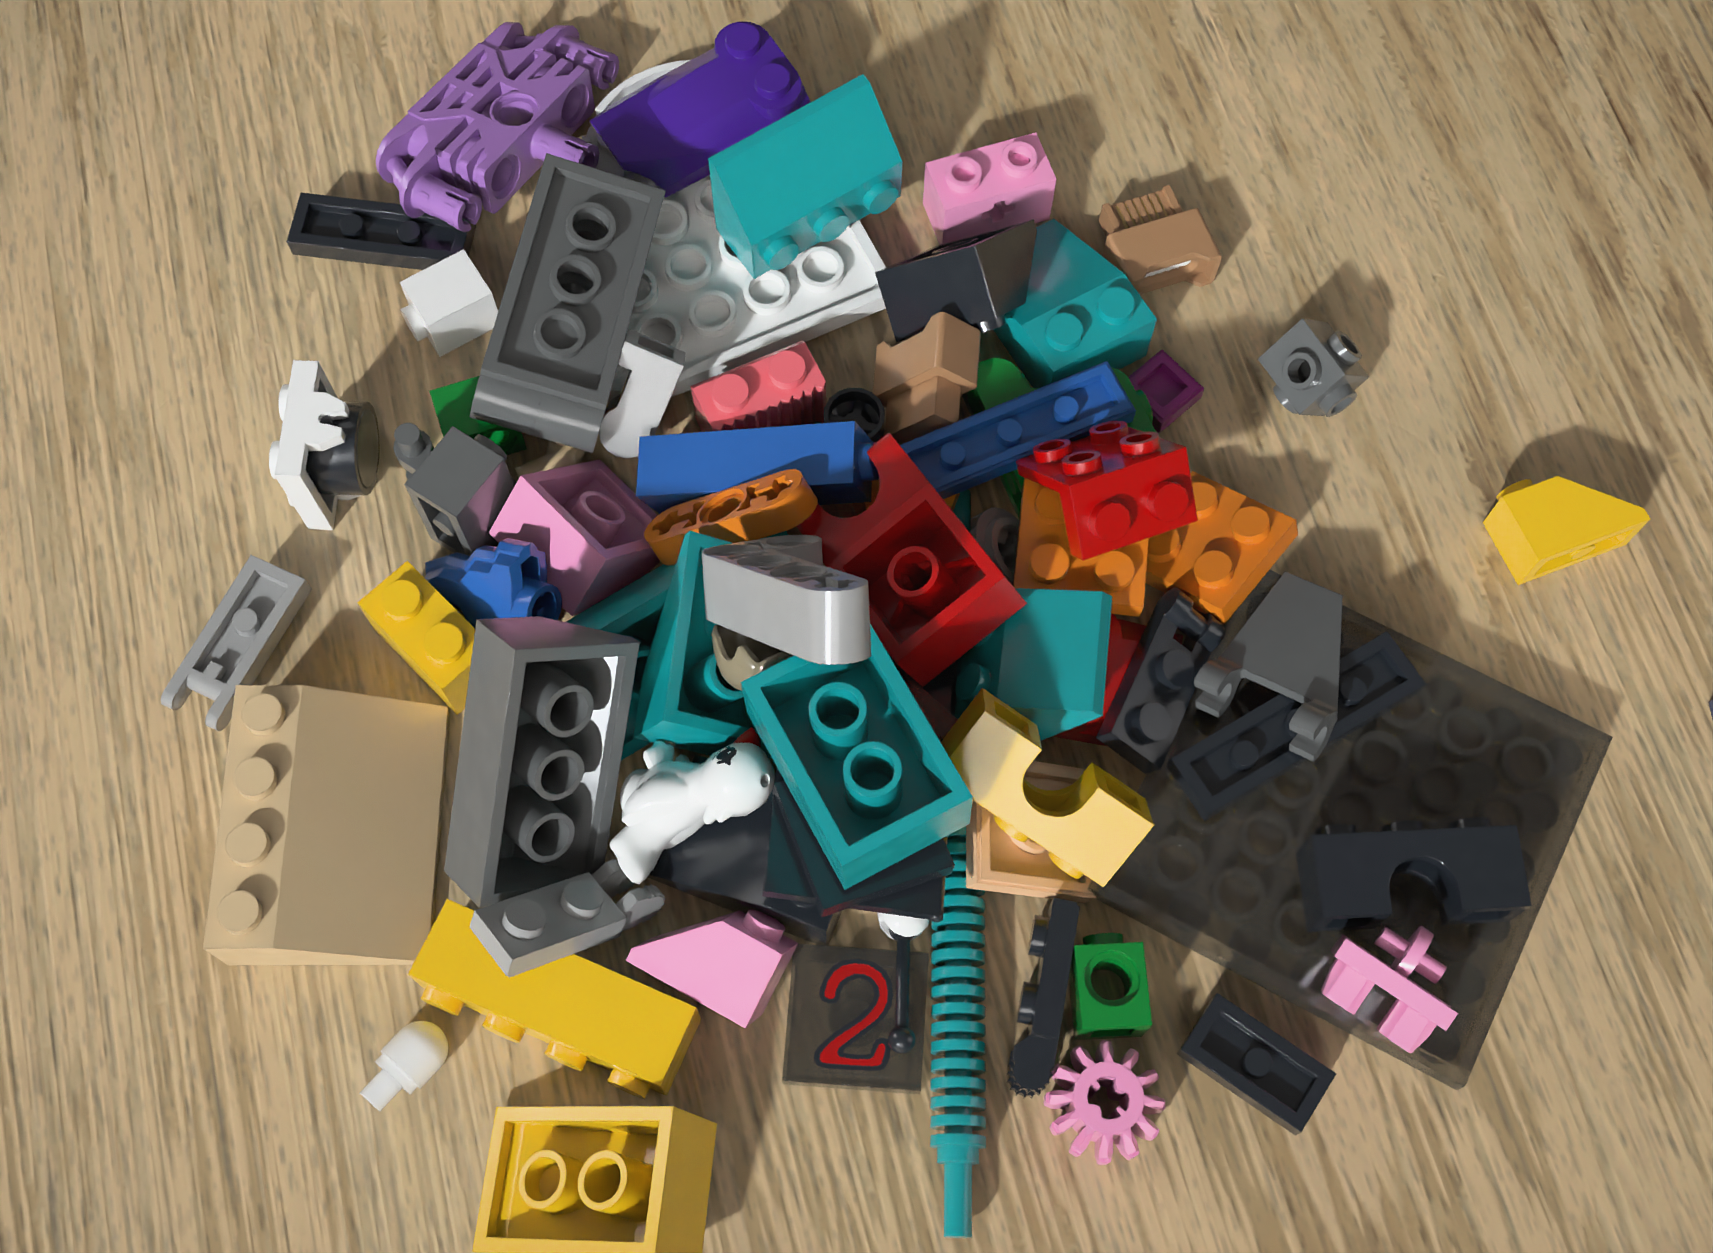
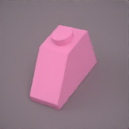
[626,910,798,1028]

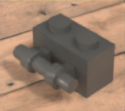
[393,423,516,556]

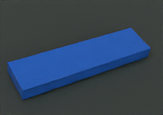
[900,361,1136,499]

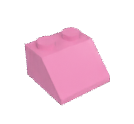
[489,460,661,616]

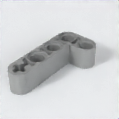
[702,535,871,665]

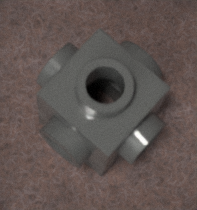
[1258,318,1369,417]

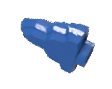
[425,538,562,628]

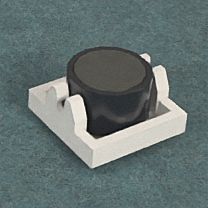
[269,360,380,530]

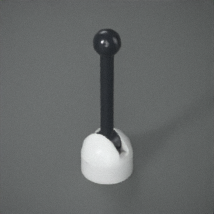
[877,912,929,1054]

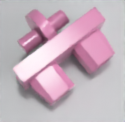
[1321,926,1458,1053]

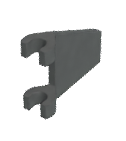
[1194,572,1343,762]

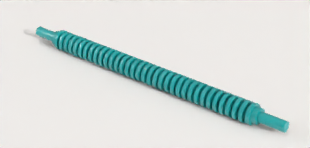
[930,490,986,1238]

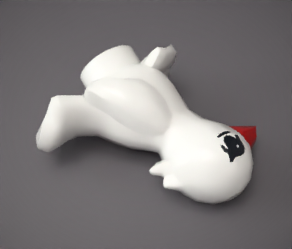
[609,727,775,884]

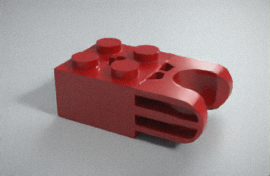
[796,433,1027,687]

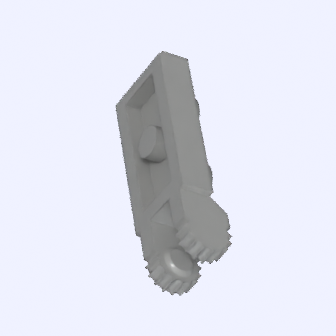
[469,859,665,978]

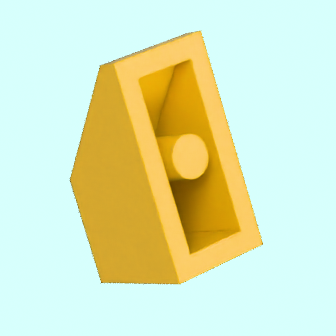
[1483,476,1650,585]

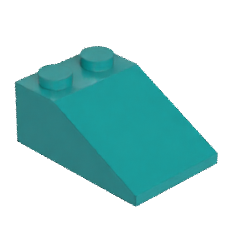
[993,219,1157,388]
[633,531,771,759]

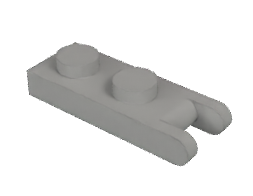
[161,555,312,731]

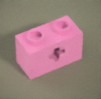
[923,132,1057,245]

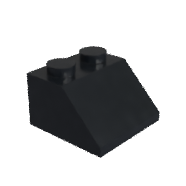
[875,219,1037,342]

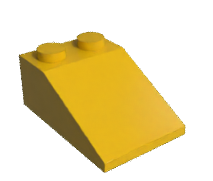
[472,1106,717,1253]

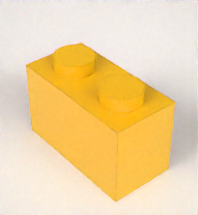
[357,561,475,715]

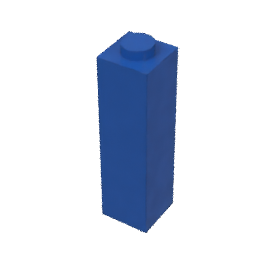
[636,421,879,514]

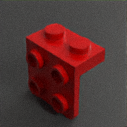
[1016,421,1198,561]

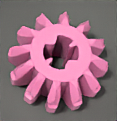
[1043,1040,1165,1165]

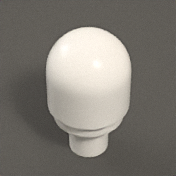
[360,1021,448,1112]

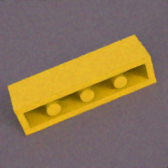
[408,899,701,1099]

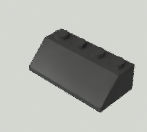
[444,616,640,908]

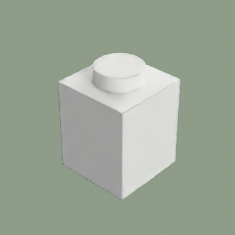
[400,249,498,357]

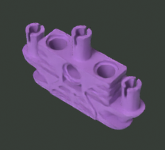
[376,22,619,232]

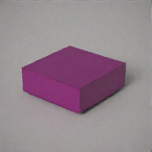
[1128,349,1205,433]

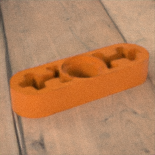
[644,469,818,565]

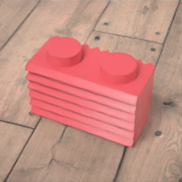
[690,340,826,432]

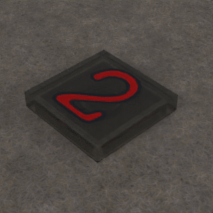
[782,944,929,1094]

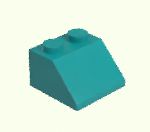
[954,588,1112,741]

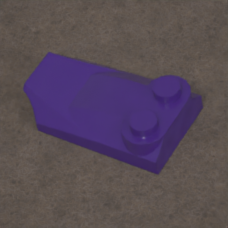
[589,21,811,198]

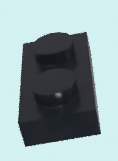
[1177,993,1337,1136]

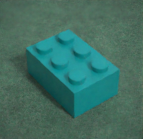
[741,624,973,890]

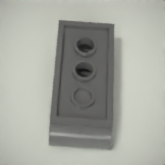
[470,153,665,453]

